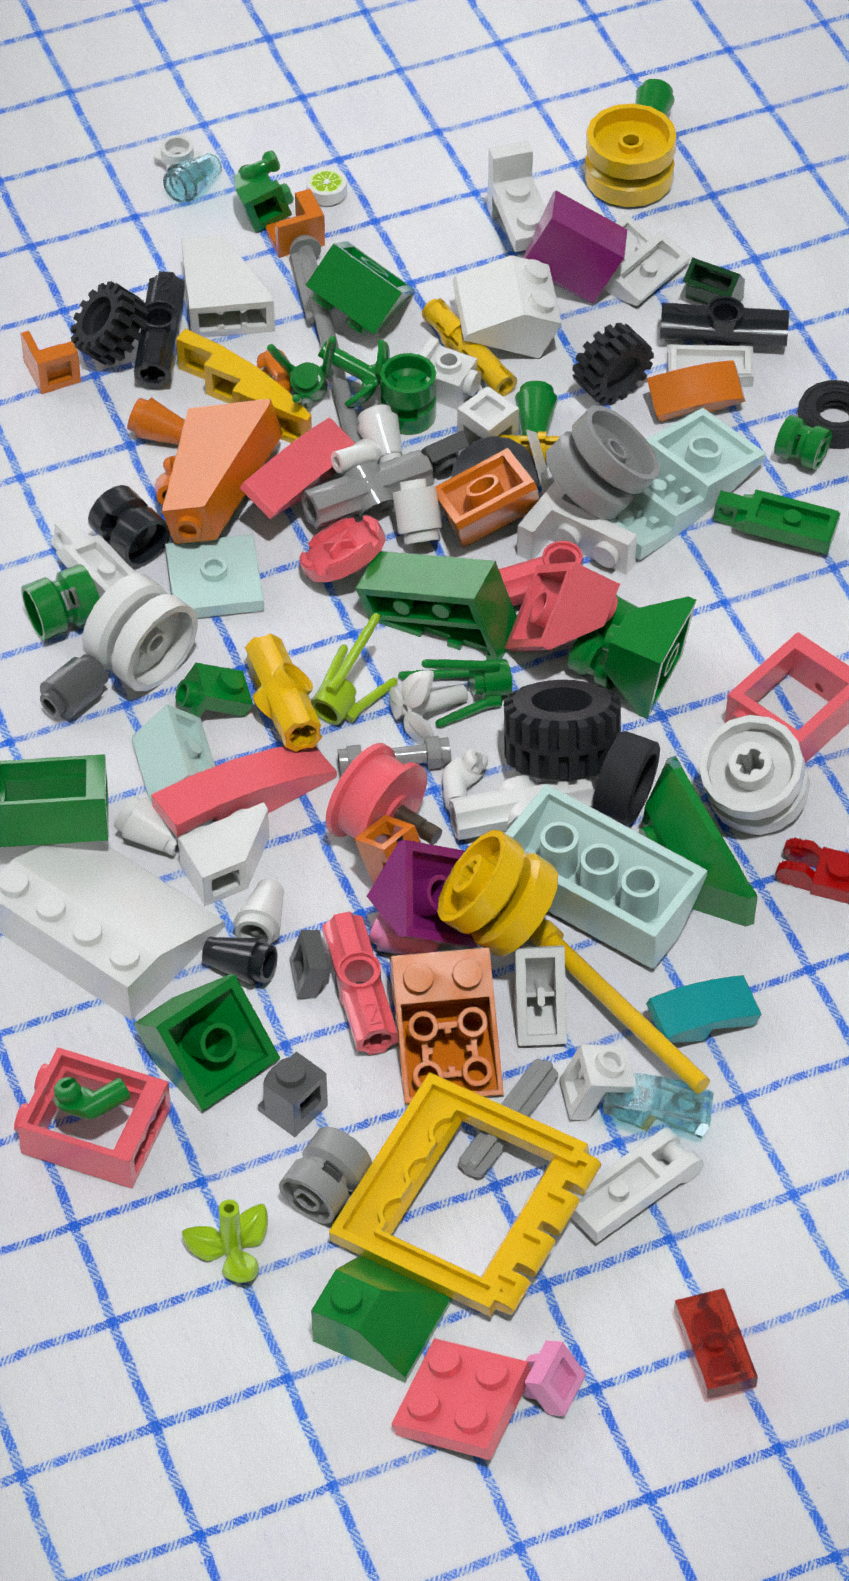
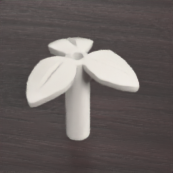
[390,670,468,745]

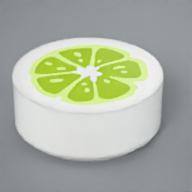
[306,167,347,206]

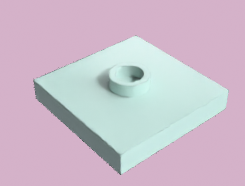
[165,534,264,618]

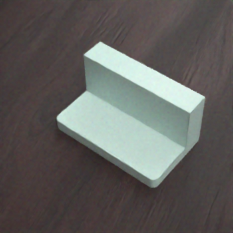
[132,704,215,802]

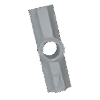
[301,450,435,529]

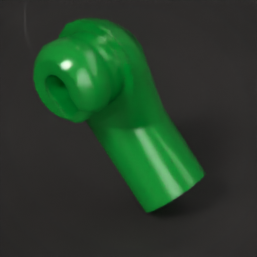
[53,1077,131,1120]

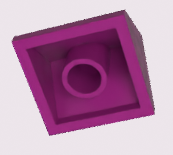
[523,190,628,304]
[366,840,477,949]

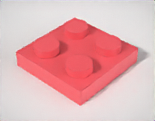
[391,1338,531,1460]

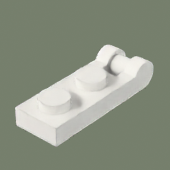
[571,1127,704,1243]

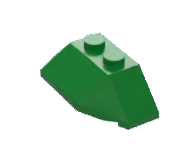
[639,756,757,927]

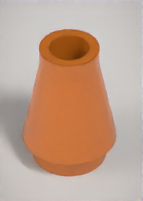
[127,397,185,445]

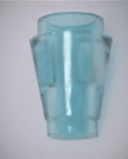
[163,153,222,202]

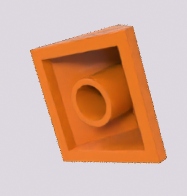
[436,448,539,548]

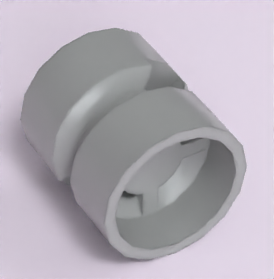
[279,1126,372,1224]

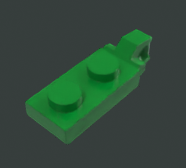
[713,489,841,554]

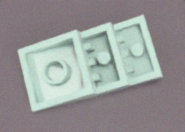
[578,408,766,560]

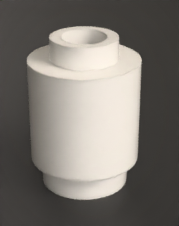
[392,478,442,545]

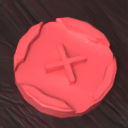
[299,516,386,582]

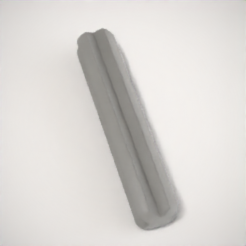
[458,1059,558,1178]

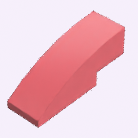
[239,417,355,519]

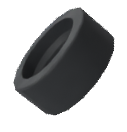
[592,731,660,826]

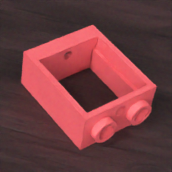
[725,632,849,763]
[14,1047,171,1189]

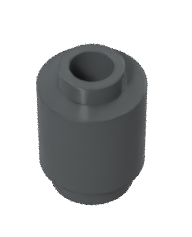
[40,654,108,720]

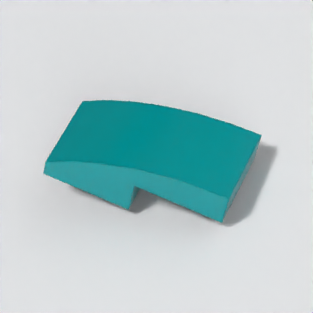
[646,975,762,1043]

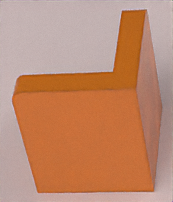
[266,189,325,258]
[20,330,81,395]

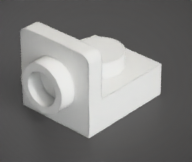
[559,1044,636,1120]

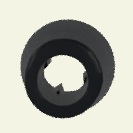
[202,936,278,985]

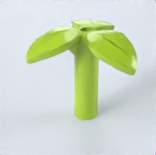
[182,1199,268,1283]

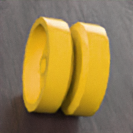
[585,103,677,207]
[437,830,559,957]

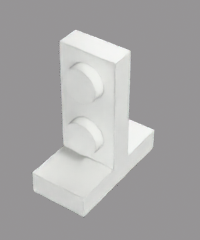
[487,141,546,252]
[517,480,637,575]

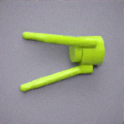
[311,613,398,725]

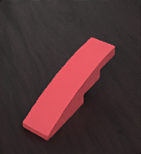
[151,746,337,837]

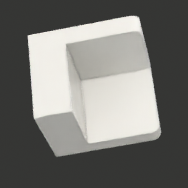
[457,386,519,443]

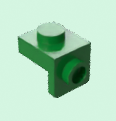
[175,662,253,718]

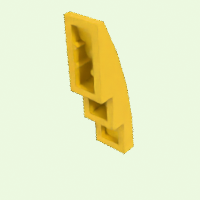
[176,329,312,443]

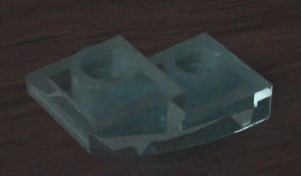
[602,1073,714,1138]

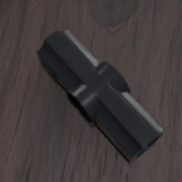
[134,271,186,388]
[660,296,789,346]

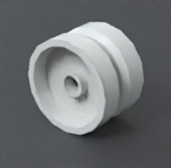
[82,573,198,691]
[699,715,810,835]

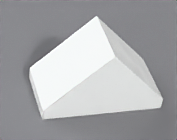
[513,946,567,1046]

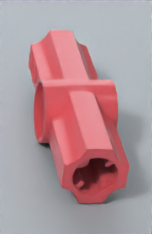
[322,911,398,1055]

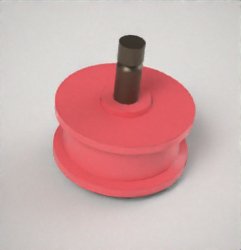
[326,743,442,845]

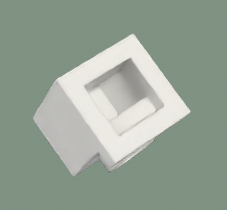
[420,336,481,409]

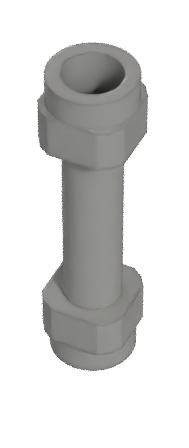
[337,736,451,777]

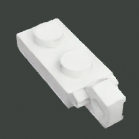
[51,518,136,598]

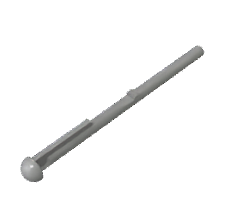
[290,235,362,443]

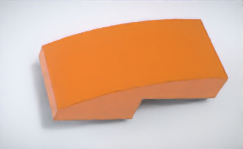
[647,360,745,422]

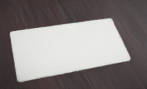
[526,429,551,494]

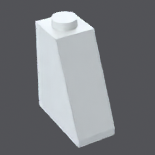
[181,235,275,338]

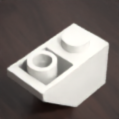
[178,802,269,906]

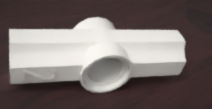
[449,775,594,840]

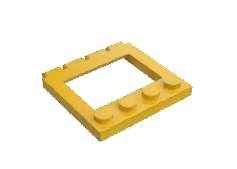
[329,1072,602,1317]

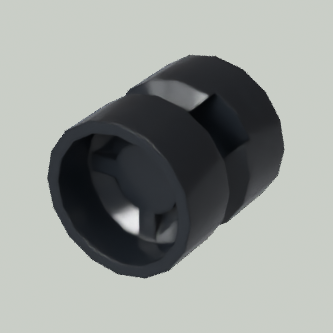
[88,485,171,568]

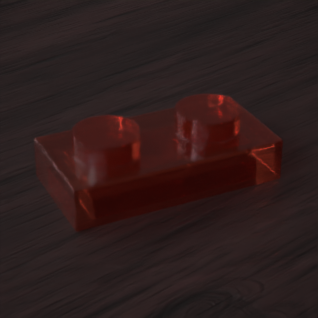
[674,1288,758,1400]

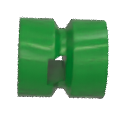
[380,353,436,435]
[21,564,100,641]

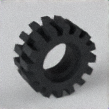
[70,281,148,365]
[572,322,654,405]

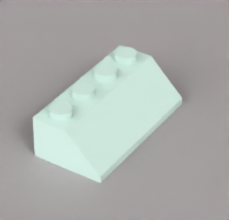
[505,783,707,969]

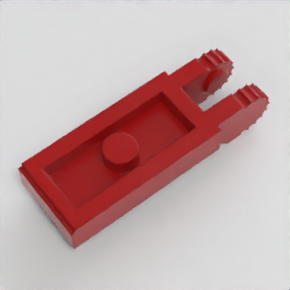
[775,837,849,904]

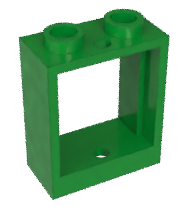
[0,754,109,847]

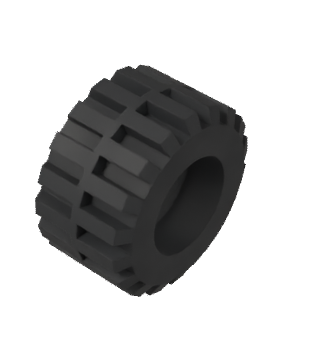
[504,680,621,781]

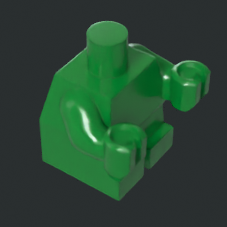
[234,150,294,233]

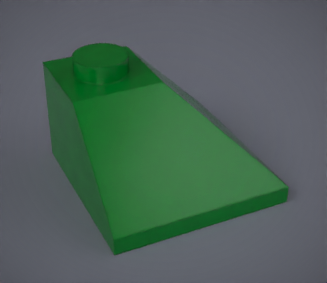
[602,596,696,719]
[133,974,280,1111]
[311,1255,452,1383]

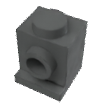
[257,1051,328,1138]

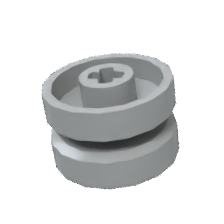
[546,405,660,519]

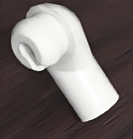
[331,439,381,473]
[442,748,488,810]

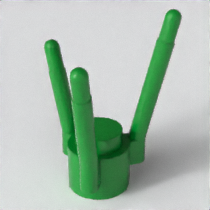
[267,336,337,409]
[398,659,513,728]

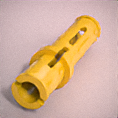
[421,298,517,397]

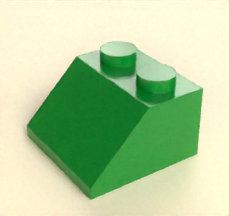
[305,241,415,336]

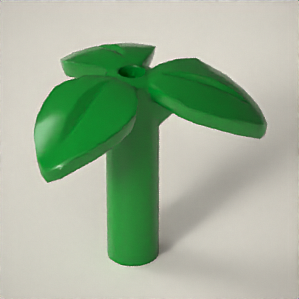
[318,339,390,408]

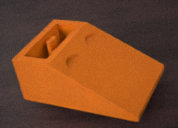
[389,948,504,1104]

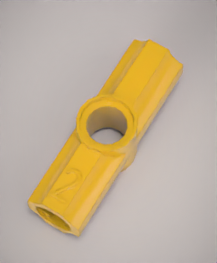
[244,633,322,752]

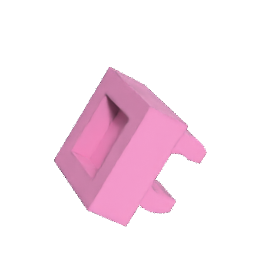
[523,1340,586,1417]

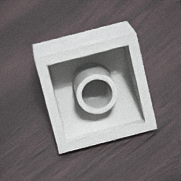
[452,255,562,358]

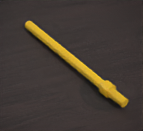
[529,919,710,1094]

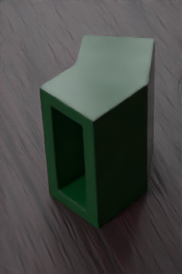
[683,257,745,305]

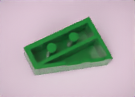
[356,551,517,660]

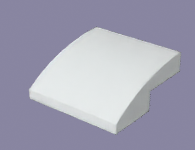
[603,213,691,306]

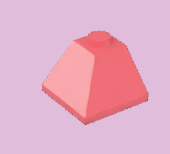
[505,562,620,652]

